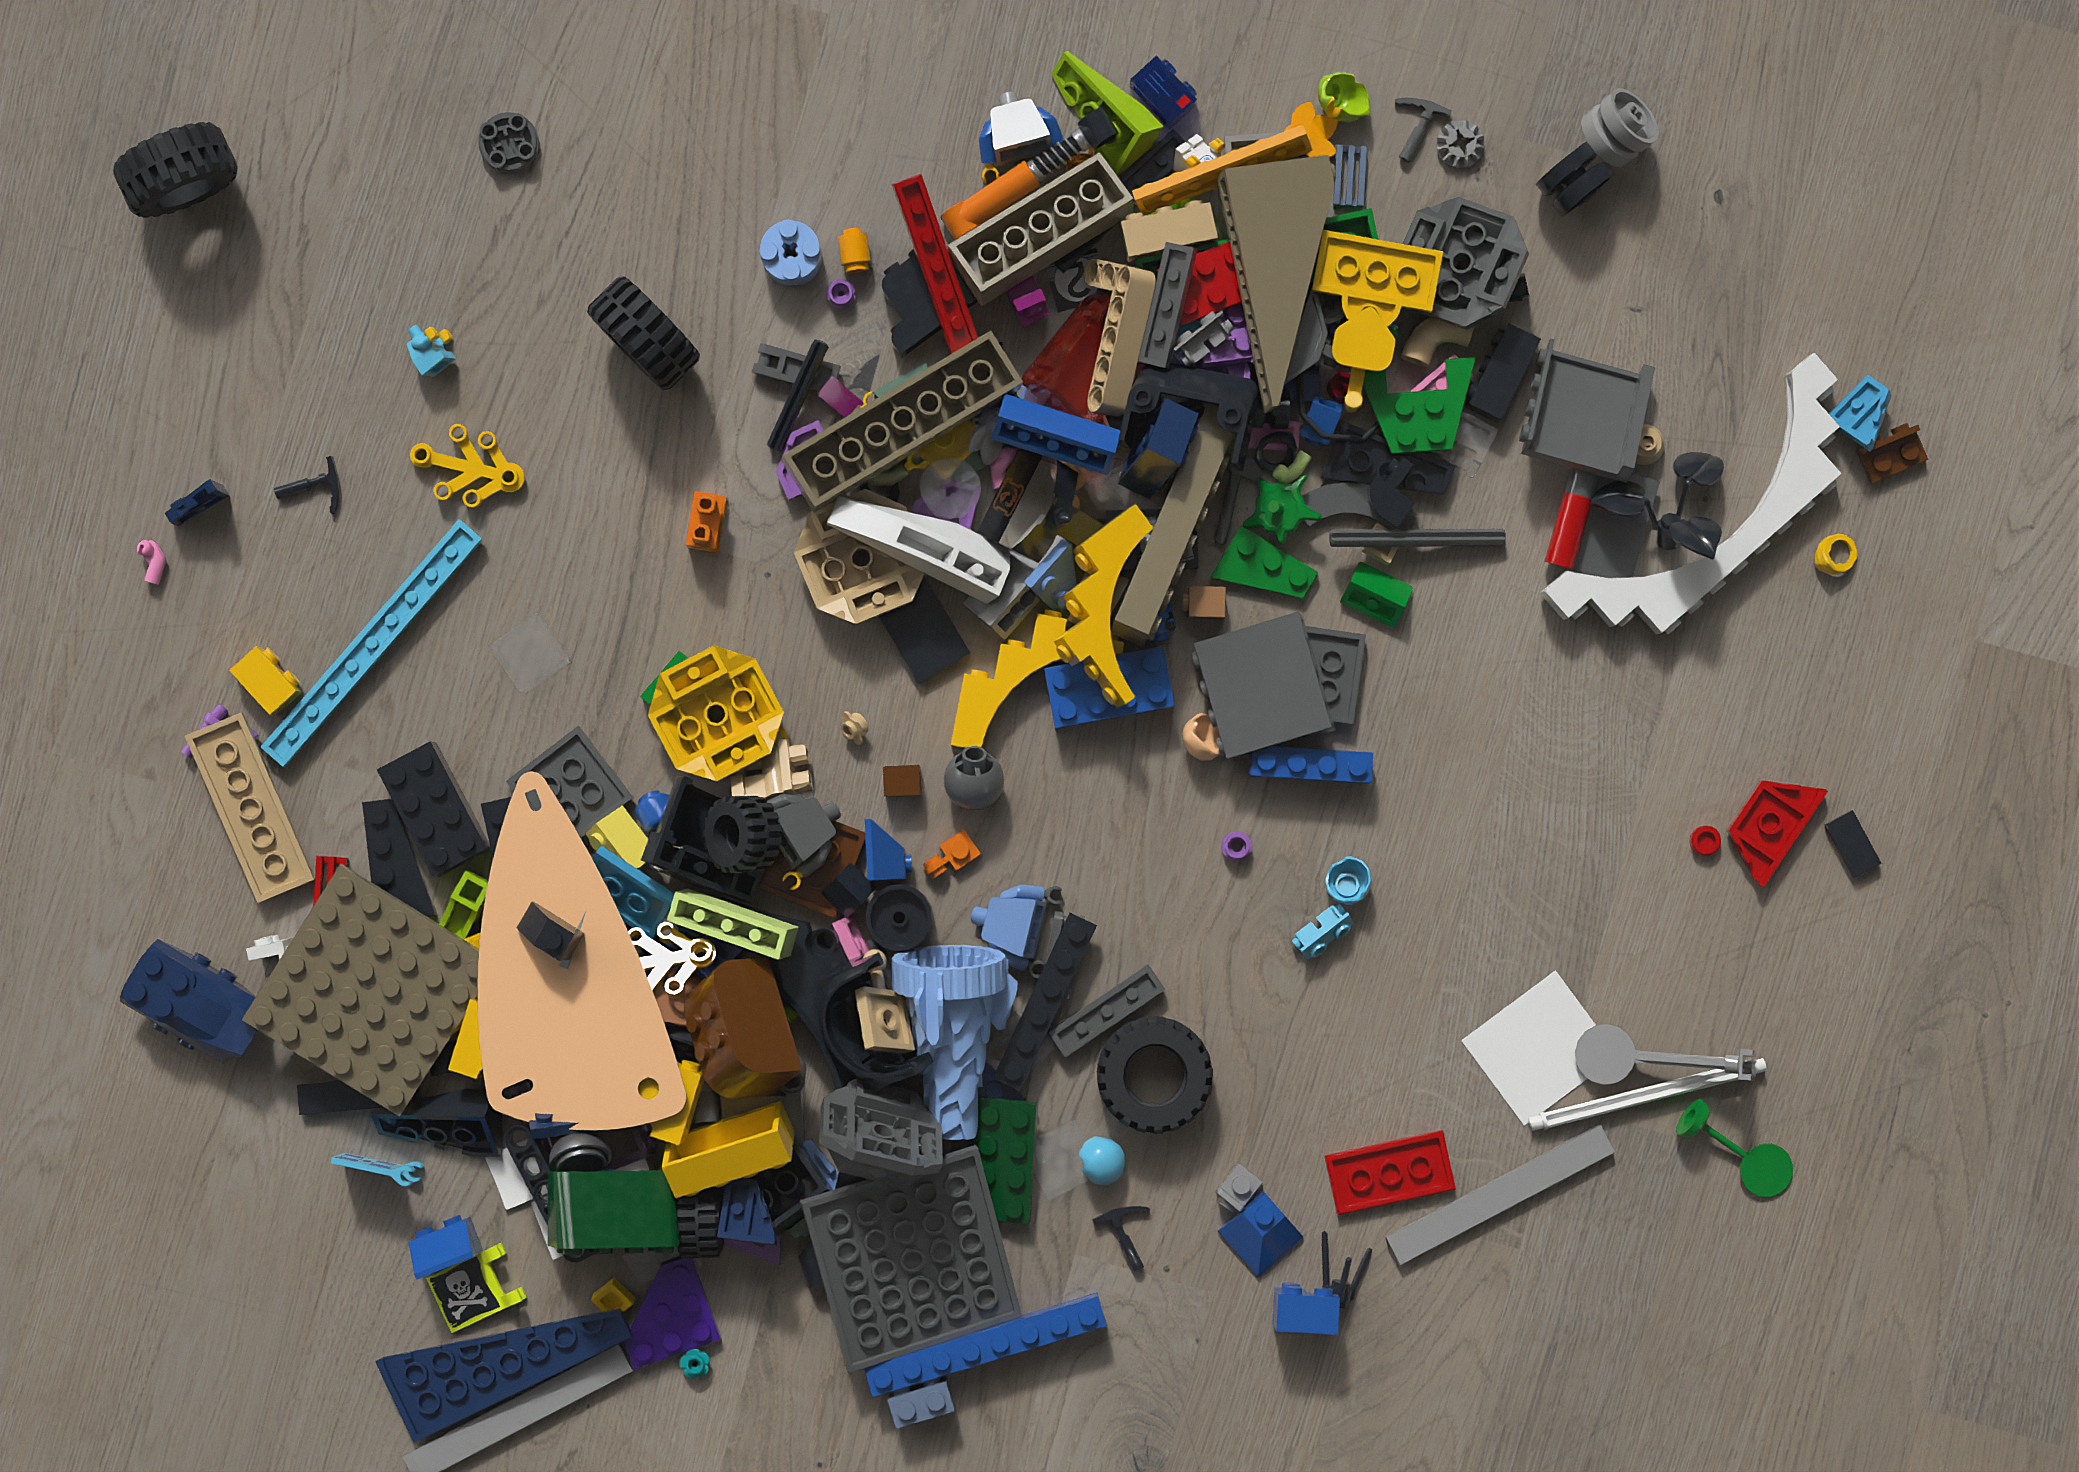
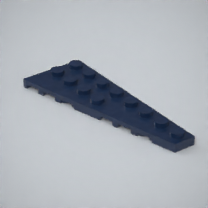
[375,1308,633,1442]

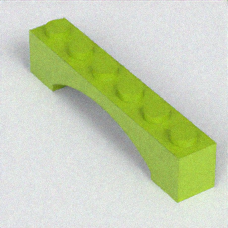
[439,871,488,939]

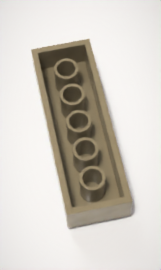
[948,152,1133,306]

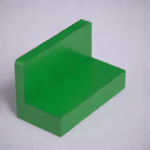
[1340,561,1413,628]

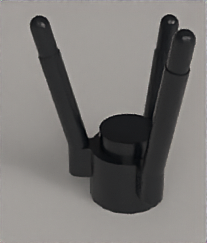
[1321,1231,1372,1309]

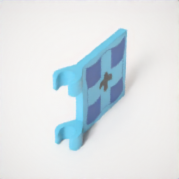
[331,1153,424,1186]

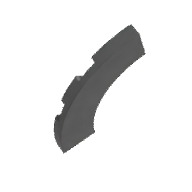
[1302,483,1417,529]

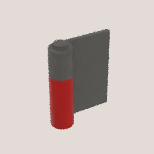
[1544,468,1660,578]

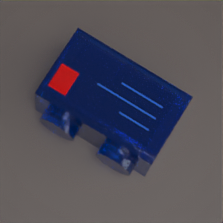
[1129,55,1197,130]

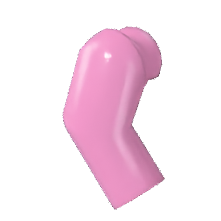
[990,446,1018,489]
[137,540,166,585]

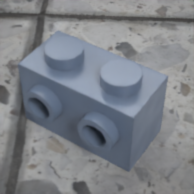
[887,1377,956,1429]

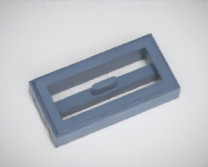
[1333,144,1367,207]

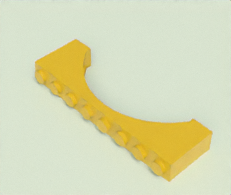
[448,997,705,1145]

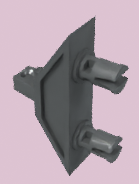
[1251,282,1339,385]

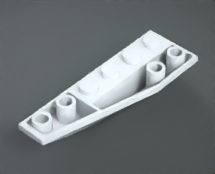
[826,496,1010,604]

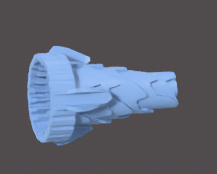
[892,945,1018,1140]

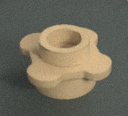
[840,711,868,745]

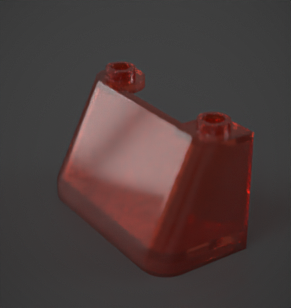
[1021,293,1146,424]

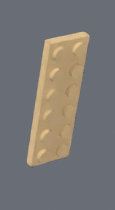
[185,712,315,903]

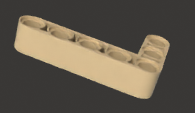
[1083,259,1156,417]

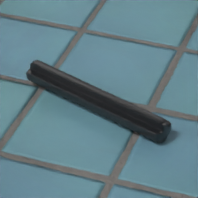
[767,339,829,451]

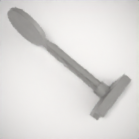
[1575,1024,1756,1085]

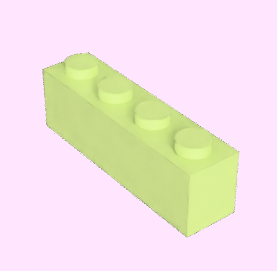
[667,889,799,960]

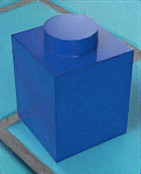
[1300,395,1343,446]

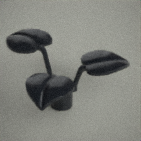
[1590,452,1724,560]

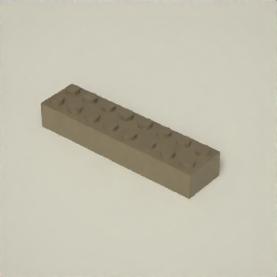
[782,331,1023,513]
[1111,402,1238,647]

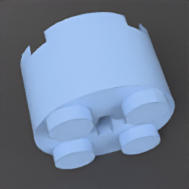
[759,219,822,286]

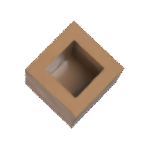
[1182,586,1226,619]

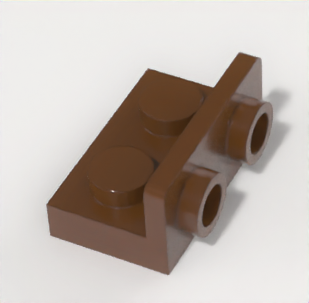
[1857,423,1929,484]

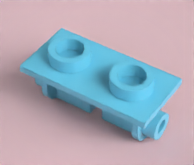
[1291,904,1354,960]

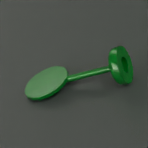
[1676,1099,1793,1197]

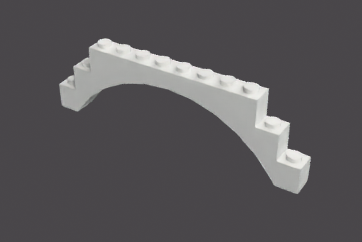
[1540,353,1842,635]

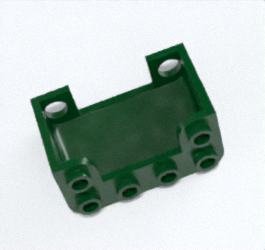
[548,1170,680,1255]

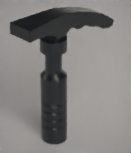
[274,456,339,514]
[1092,1206,1150,1272]

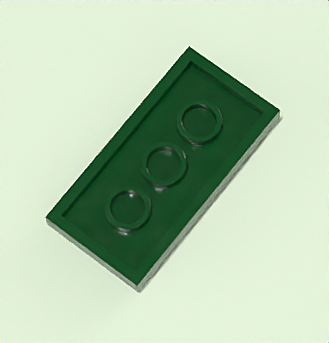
[974,1096,1039,1224]

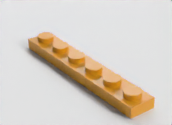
[1132,124,1313,216]

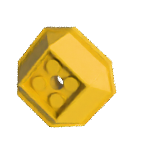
[648,645,784,782]

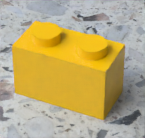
[229,646,302,716]

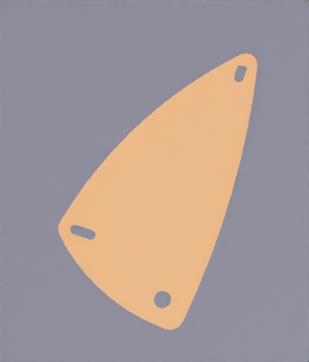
[478,772,687,1130]

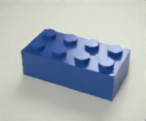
[1044,646,1175,729]

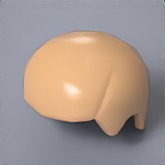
[1182,713,1221,761]

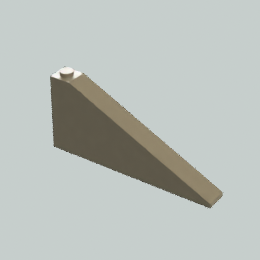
[1217,155,1336,413]

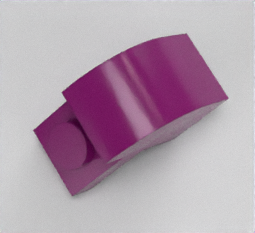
[1006,275,1050,328]

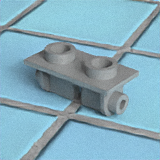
[1173,310,1235,367]

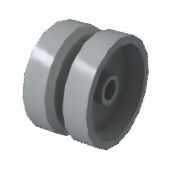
[1581,88,1659,167]

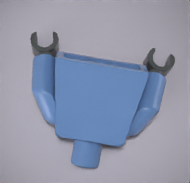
[971,884,1062,978]

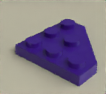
[624,1256,721,1370]

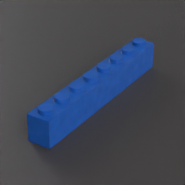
[864,1292,1107,1397]

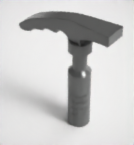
[1395,97,1452,162]

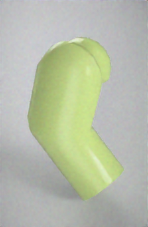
[1273,450,1312,484]

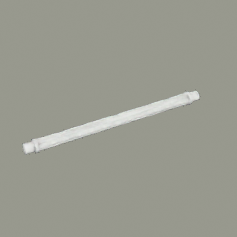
[1528,1058,1767,1131]

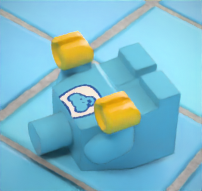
[407,325,456,377]

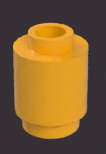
[838,228,871,273]

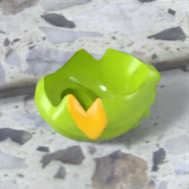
[1318,72,1371,122]

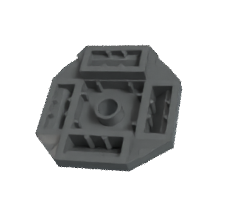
[819,1078,943,1188]

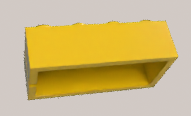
[662,1101,794,1198]

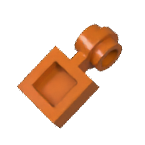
[923,829,981,879]

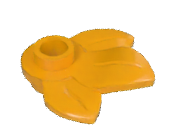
[1284,102,1338,158]

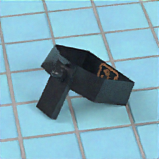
[977,449,1104,563]

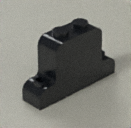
[882,249,978,358]

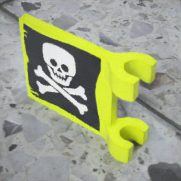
[426,1242,527,1333]

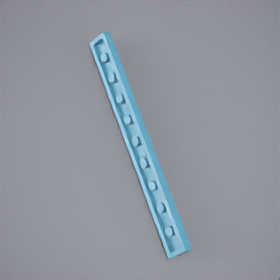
[261,519,484,767]

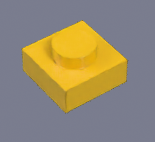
[591,1277,635,1312]

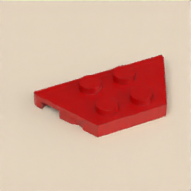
[1726,780,1828,888]

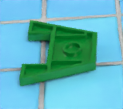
[1362,357,1476,455]

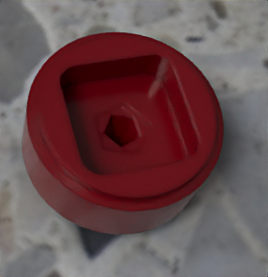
[1327,372,1351,404]

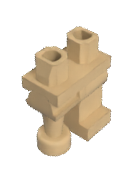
[730,740,813,801]

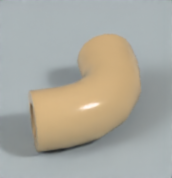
[1401,317,1475,367]

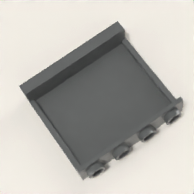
[1519,339,1655,483]
[1192,611,1336,762]

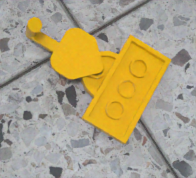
[1312,230,1443,413]

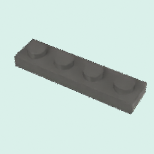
[1138,242,1198,369]
[1048,964,1166,1057]

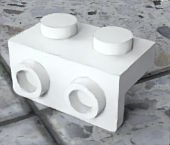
[246,934,294,960]

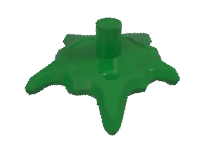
[1243,475,1322,544]

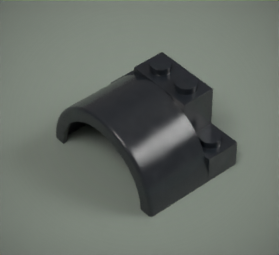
[641,776,765,903]

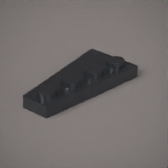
[362,799,438,916]

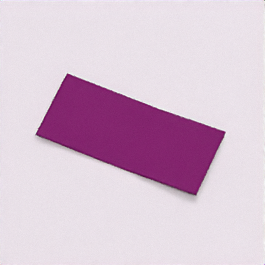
[817,376,864,417]

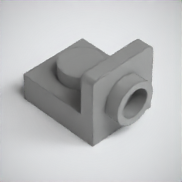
[1216,1162,1262,1212]

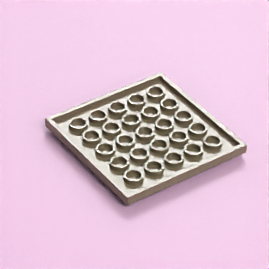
[242,864,479,1116]

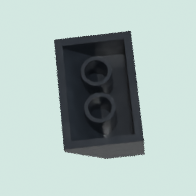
[720,1140,833,1248]

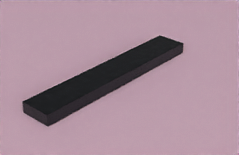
[1053,129,1185,274]

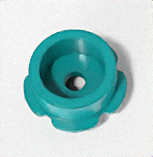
[680,1348,710,1379]

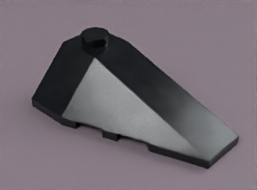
[370,1088,502,1157]

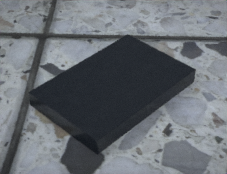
[879,575,971,684]

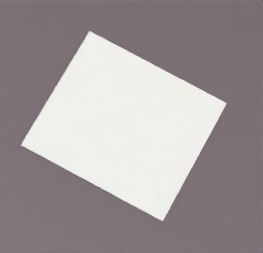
[1461,970,1596,1126]

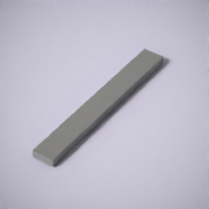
[1386,1125,1615,1265]
[402,1343,634,1472]

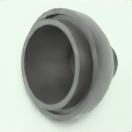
[549,1132,611,1172]

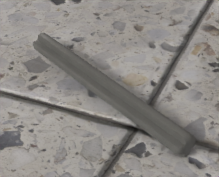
[1329,529,1506,547]

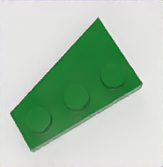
[1210,526,1318,599]

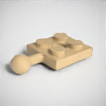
[855,949,915,1054]

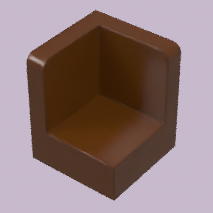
[883,765,921,797]

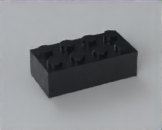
[377,741,491,877]

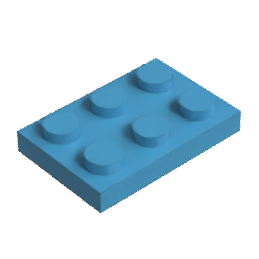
[592,845,674,939]

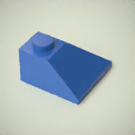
[865,819,912,880]
[1218,1191,1303,1276]

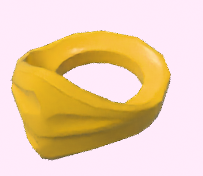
[1814,533,1857,575]

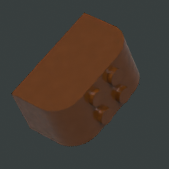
[684,958,802,1098]

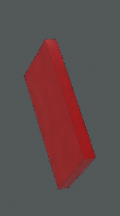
[1324,1130,1456,1215]

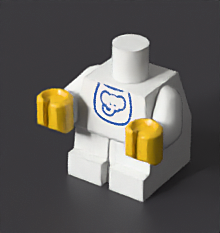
[1173,134,1225,172]

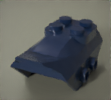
[120,939,258,1064]

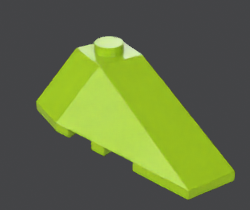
[1051,51,1164,176]

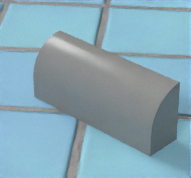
[962,514,1077,640]

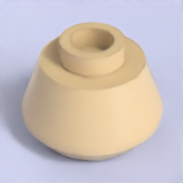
[1636,424,1665,465]

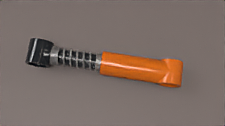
[940,107,1119,240]

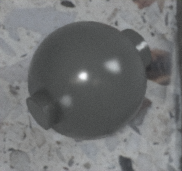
[944,746,1004,810]

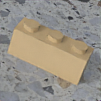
[1120,200,1218,262]

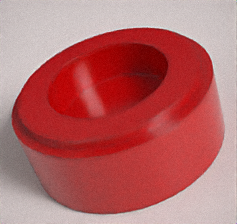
[1689,825,1721,856]

